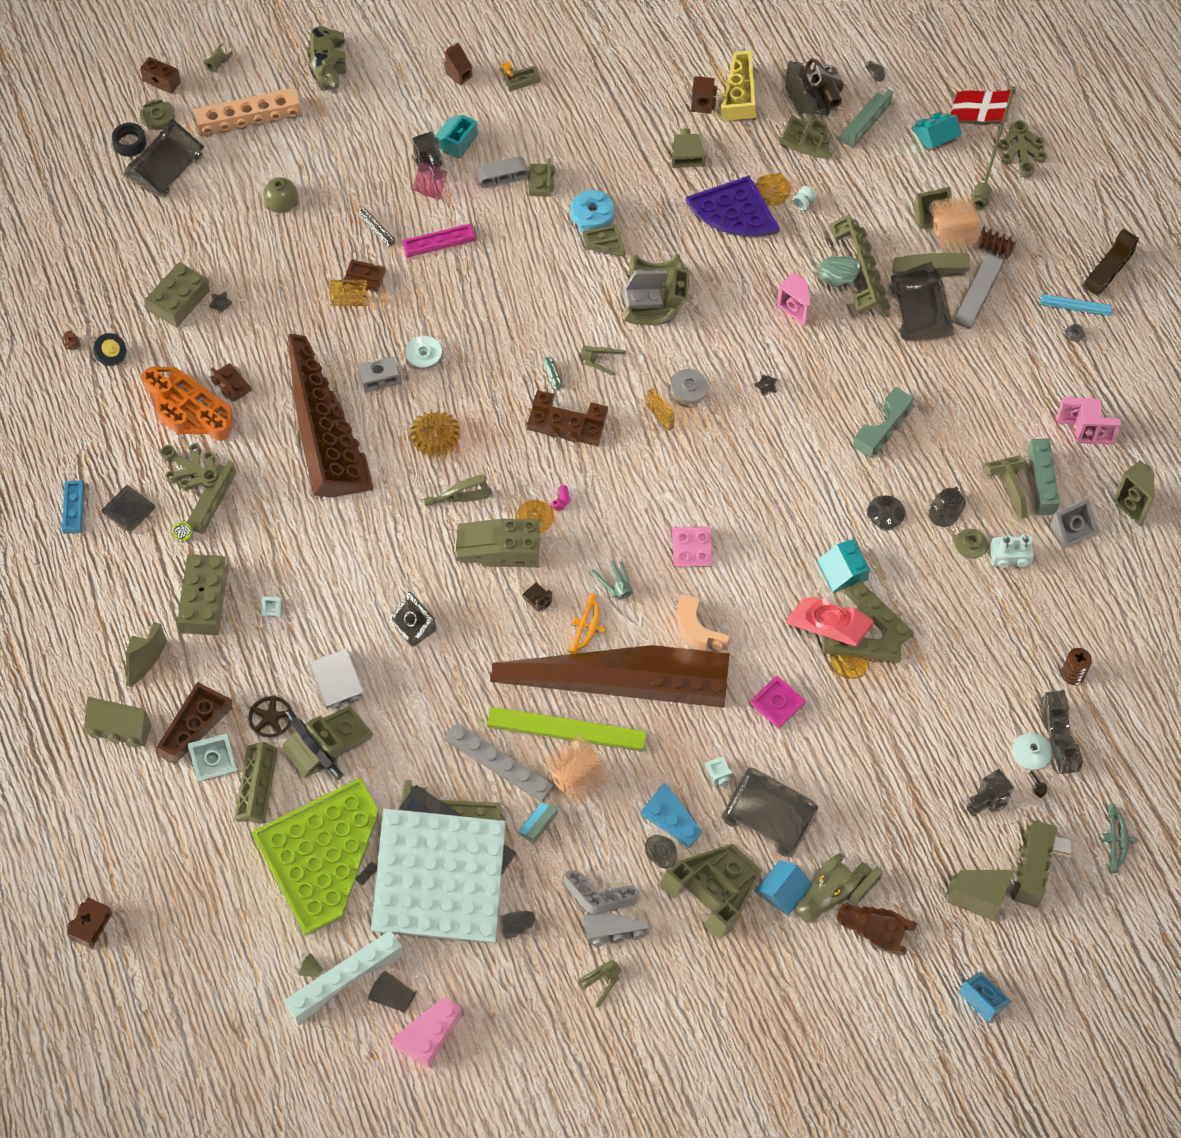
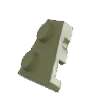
[582,224,626,256]

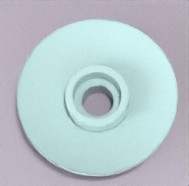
[405,336,442,368]
[1012,733,1052,770]

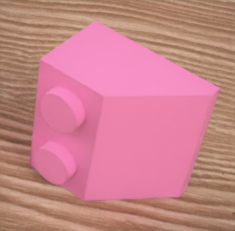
[777,272,810,326]

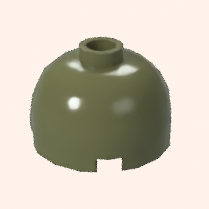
[263,177,299,213]

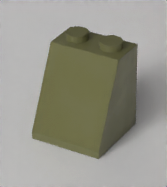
[946,870,1014,921]

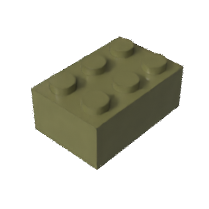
[145,262,210,328]

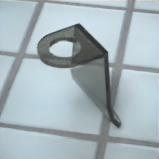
[368,971,418,1013]

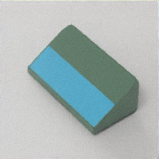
[518,802,558,844]

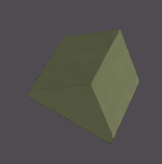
[913,187,952,229]

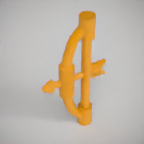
[569,593,606,654]

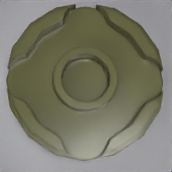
[140,99,175,130]

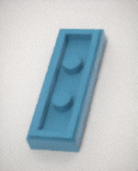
[62,480,85,534]

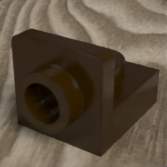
[522,582,552,612]

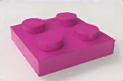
[750,676,806,729]

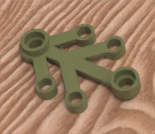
[999,120,1047,178]
[160,443,220,491]

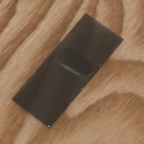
[356,862,377,886]

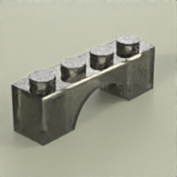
[1041,690,1083,774]

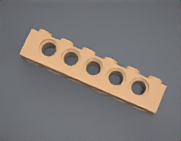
[194,88,301,136]

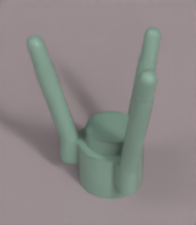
[591,560,633,599]

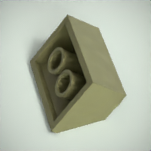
[1113,460,1155,526]
[84,697,152,747]

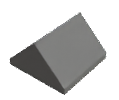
[1050,498,1098,548]

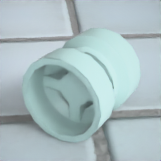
[792,186,816,211]

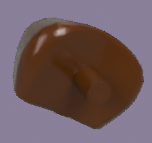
[62,330,80,350]

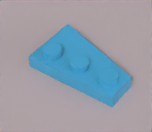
[641,782,702,849]

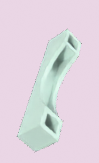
[284,930,403,1024]

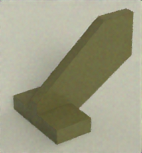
[984,455,1028,519]

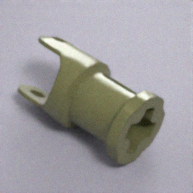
[204,43,233,72]

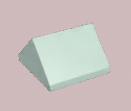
[188,733,237,781]

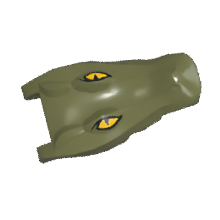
[795,853,865,923]

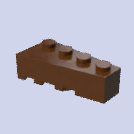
[157,682,232,764]

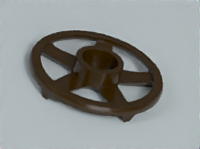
[248,695,292,737]

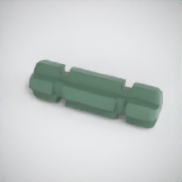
[543,356,563,389]

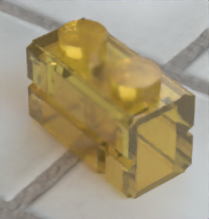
[329,280,368,306]

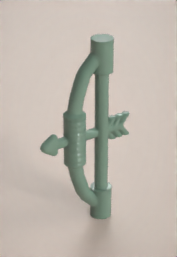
[1101,804,1138,873]

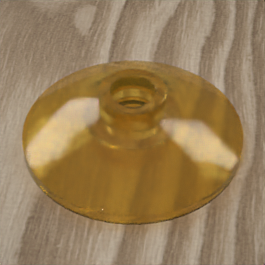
[516,500,554,533]
[830,654,869,679]

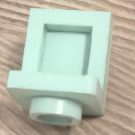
[705,756,733,787]

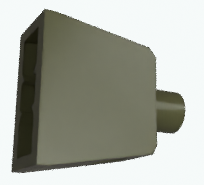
[672,128,705,168]

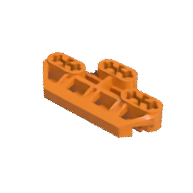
[142,367,232,441]

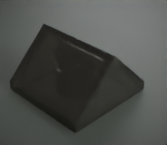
[389,592,436,647]

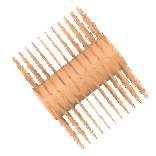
[930,195,983,253]
[542,733,611,805]

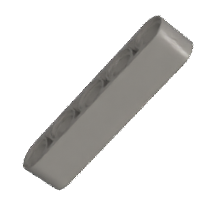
[955,253,1005,328]

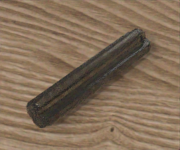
[358,207,395,247]

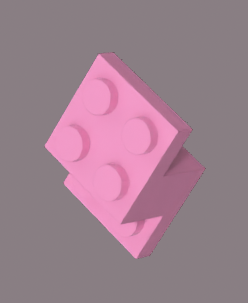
[1056,397,1121,444]

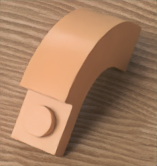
[677,594,729,651]

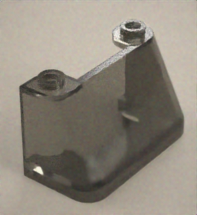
[123,118,205,197]
[890,262,955,341]
[722,767,818,858]

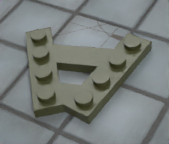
[823,581,914,663]

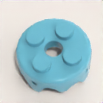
[571,190,615,232]

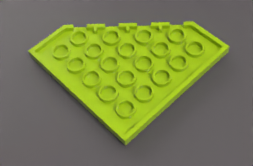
[251,778,379,936]

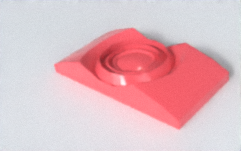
[786,597,874,646]

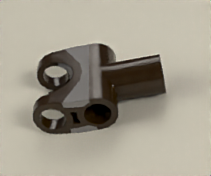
[805,58,843,108]

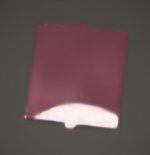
[413,162,448,200]

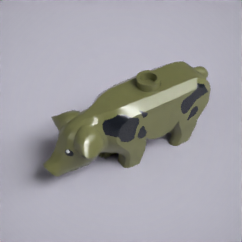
[307,26,346,90]

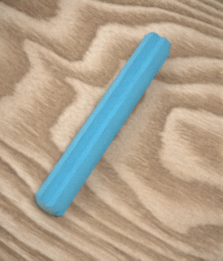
[1040,294,1112,316]

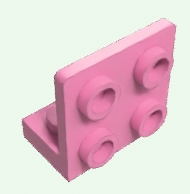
[672,526,712,566]

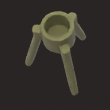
[581,345,626,376]
[578,959,622,1008]

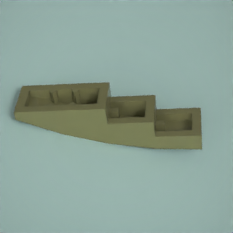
[894,253,970,277]

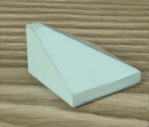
[261,595,282,617]

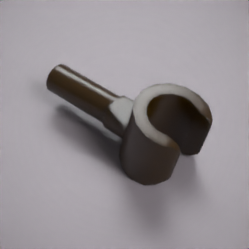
[1028,771,1047,798]

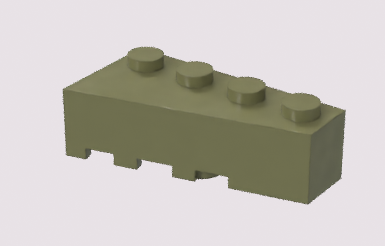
[1012,820,1057,908]

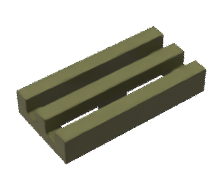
[503,66,541,91]

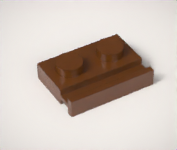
[343,259,386,292]

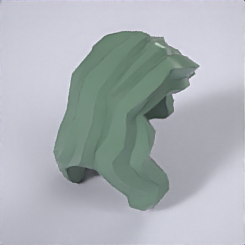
[819,256,862,288]

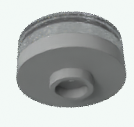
[669,369,708,408]

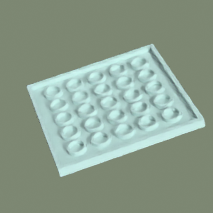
[371,809,505,943]

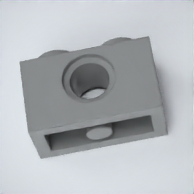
[358,356,400,393]

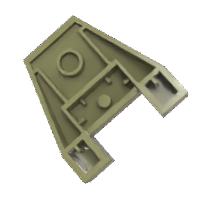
[660,844,762,940]

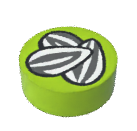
[173,522,193,541]

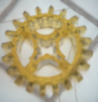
[410,409,460,458]

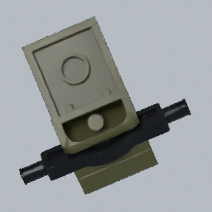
[282,706,373,780]

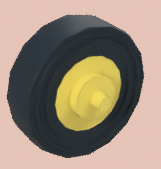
[93,333,127,366]

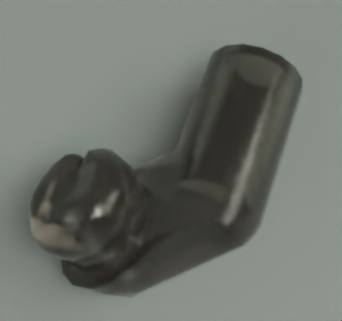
[866,61,885,81]

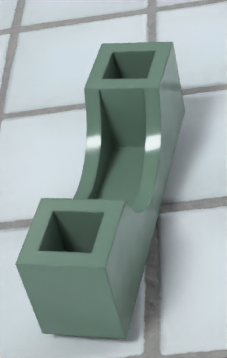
[853,386,914,458]
[1027,438,1060,515]

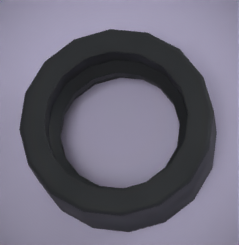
[112,122,147,157]

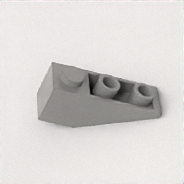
[583,912,649,947]

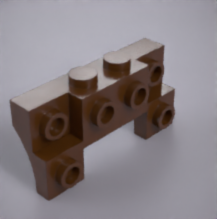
[527,390,609,447]

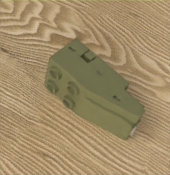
[455,519,540,568]

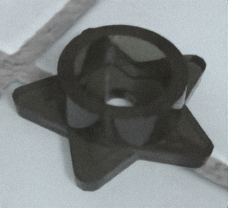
[209,292,232,312]
[754,374,777,396]

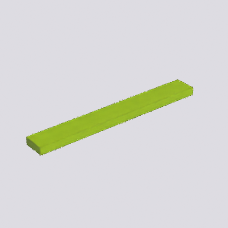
[487,707,647,752]

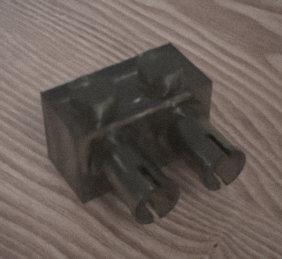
[412,131,443,180]
[967,768,1014,817]

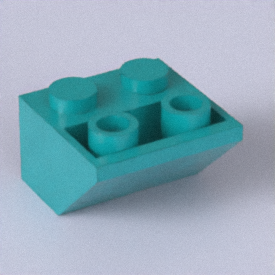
[911,112,962,148]
[430,114,478,158]

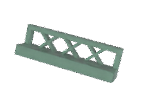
[839,89,893,148]

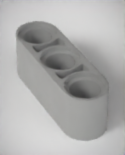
[476,157,529,188]

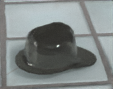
[929,487,966,527]

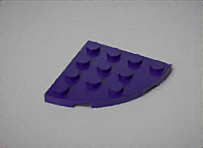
[686,175,779,236]

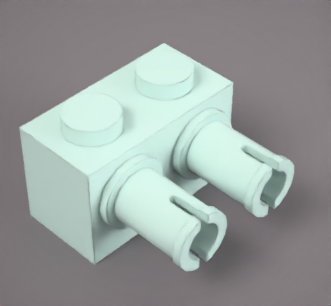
[990,534,1034,568]

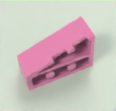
[391,997,462,1068]

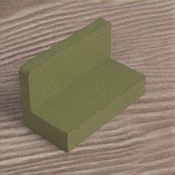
[847,862,883,906]

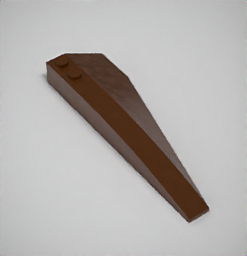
[288,333,373,497]

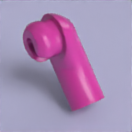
[552,485,570,511]

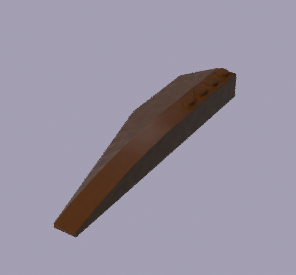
[490,645,730,708]

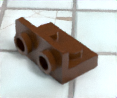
[210,363,252,402]

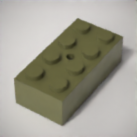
[177,554,229,635]

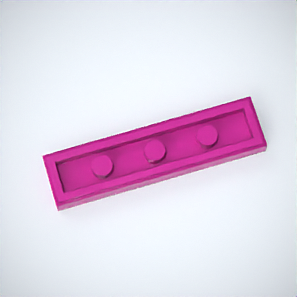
[402,223,475,258]

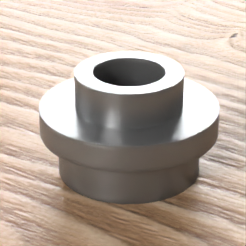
[1066,324,1085,341]

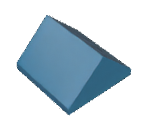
[755,861,812,916]
[958,971,1011,1023]

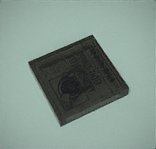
[101,485,156,534]

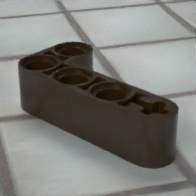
[1083,228,1139,296]

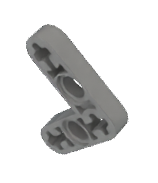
[564,870,639,915]

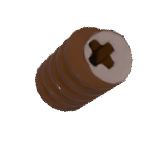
[977,226,1017,259]
[1062,648,1092,686]

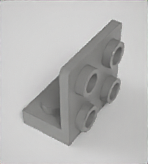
[623,269,668,309]

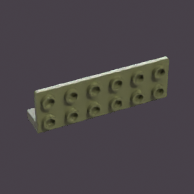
[830,214,891,317]

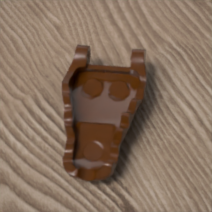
[837,902,917,955]

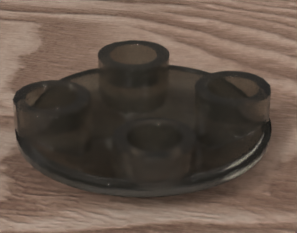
[867,495,905,531]

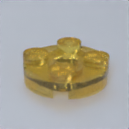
[756,173,790,206]

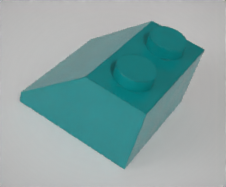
[817,539,870,593]

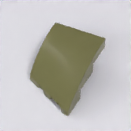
[779,115,832,159]
[126,622,167,687]

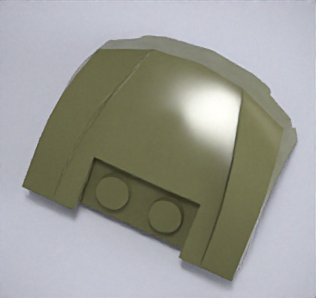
[624,253,690,325]

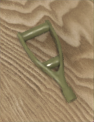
[424,475,492,506]

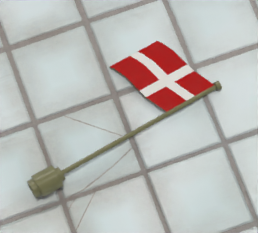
[950,86,1016,210]

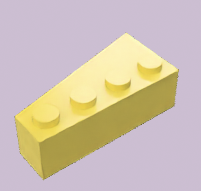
[721,50,757,121]

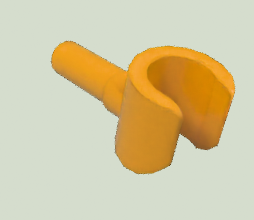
[500,61,513,77]

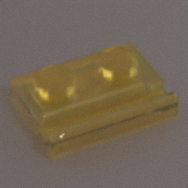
[646,388,675,431]

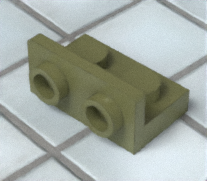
[529,158,555,196]

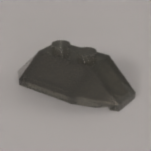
[785,61,831,116]

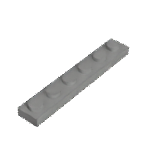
[444,723,554,802]

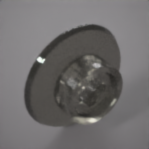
[645,835,677,868]

